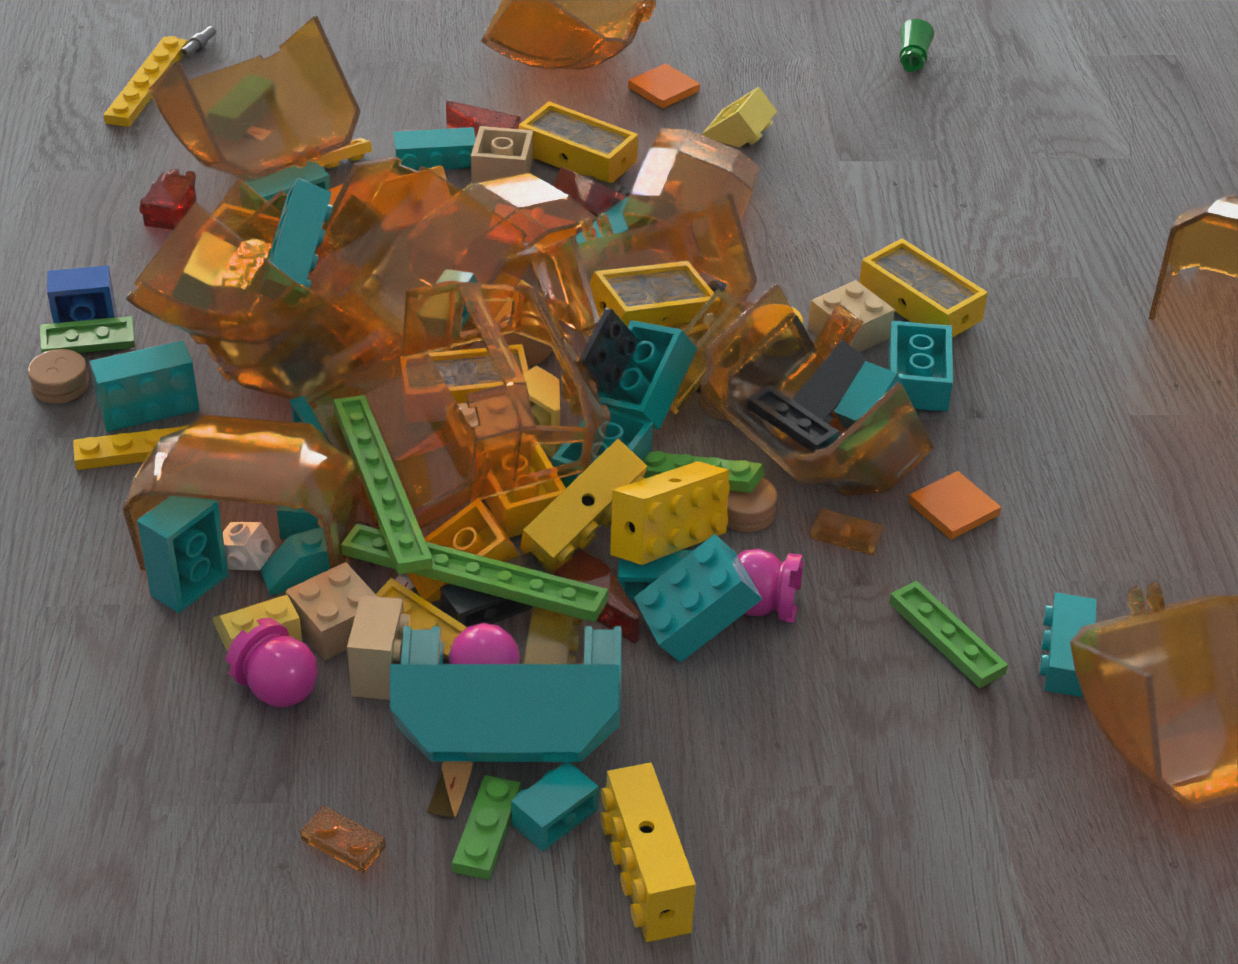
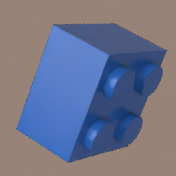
[47,265,117,323]

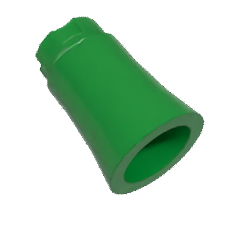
[899,19,934,72]

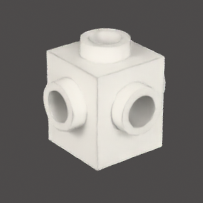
[223,522,276,570]

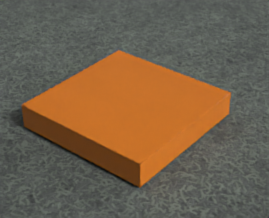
[628,63,700,109]
[908,471,1001,540]

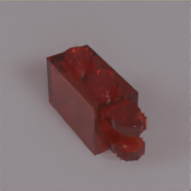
[139,168,197,231]

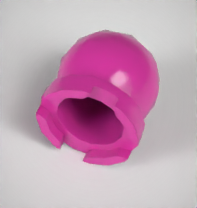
[737,549,804,623]
[225,618,318,708]
[449,623,520,664]

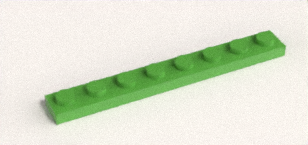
[333,395,432,574]
[341,524,609,622]

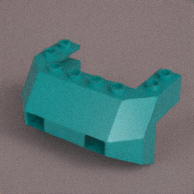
[390,626,622,762]

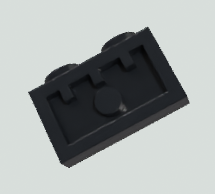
[577,308,639,394]

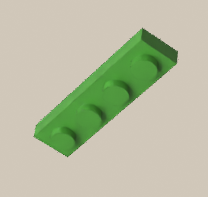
[643,451,765,493]
[889,580,1008,688]

